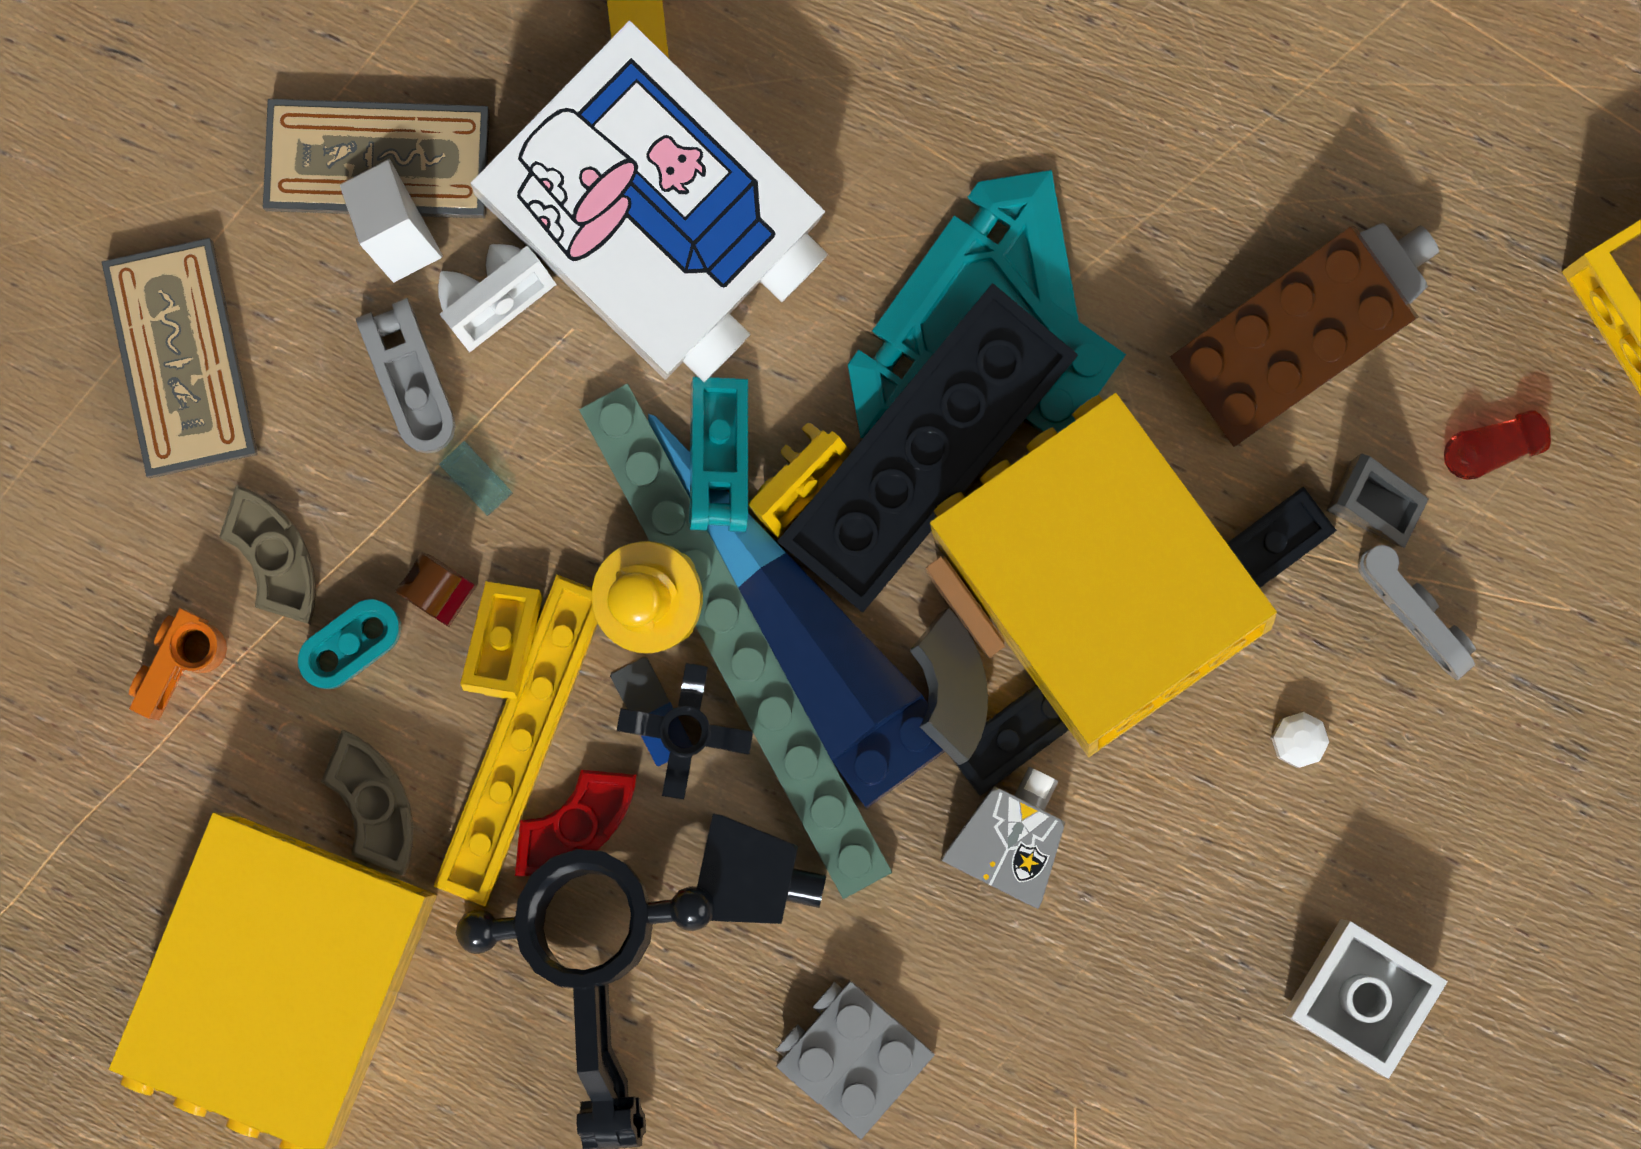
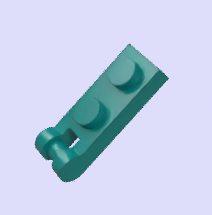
[689,377,748,532]

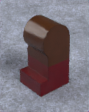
[396,552,477,627]

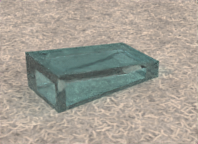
[439,441,513,516]

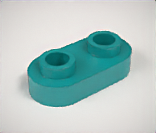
[298,599,401,689]

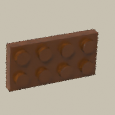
[1170,226,1419,447]

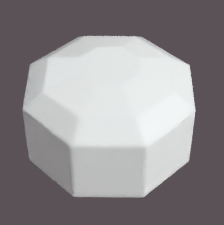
[1271,712,1329,768]

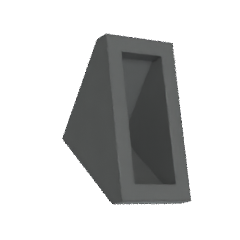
[1326,453,1429,548]

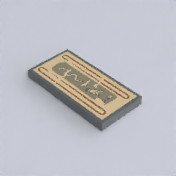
[263,99,490,219]
[102,238,258,479]

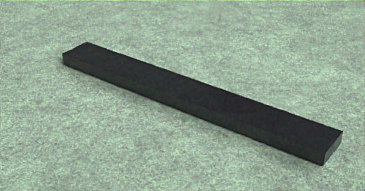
[951,486,1337,796]

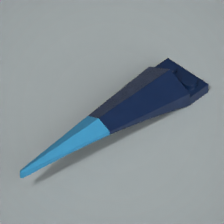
[648,414,945,809]

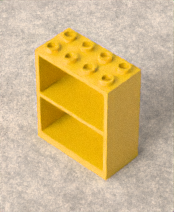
[930,393,1277,757]
[108,812,437,1149]

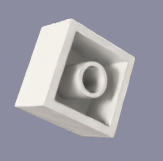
[1283,919,1448,1079]

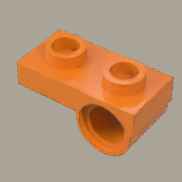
[129,608,227,720]

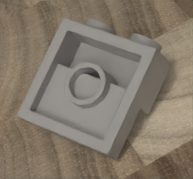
[775,980,935,1140]

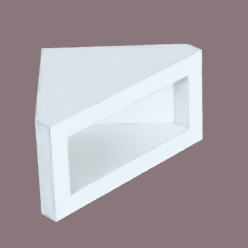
[340,158,443,283]

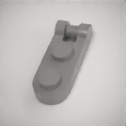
[356,298,456,454]
[1358,545,1476,680]

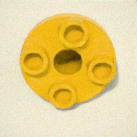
[591,541,703,653]

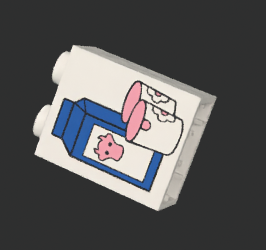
[471,20,828,382]

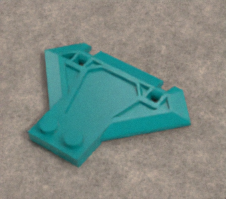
[848,170,1126,439]

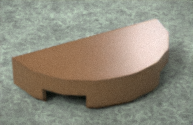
[925,556,1005,658]

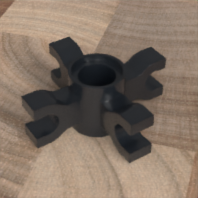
[616,663,753,800]

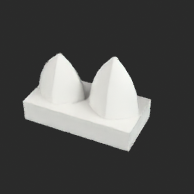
[438,244,557,352]

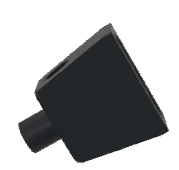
[697,813,827,924]

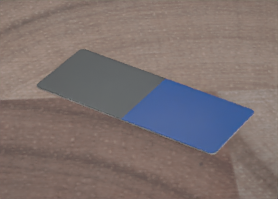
[610,657,693,766]

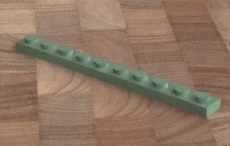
[579,383,892,899]

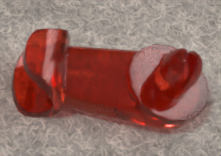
[1444,410,1551,480]

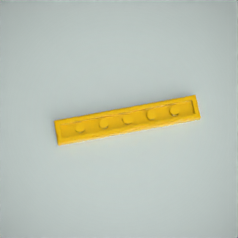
[434,575,598,907]

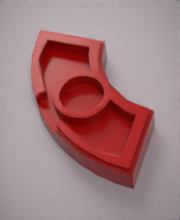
[515,770,638,876]

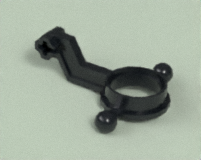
[455,849,715,1149]

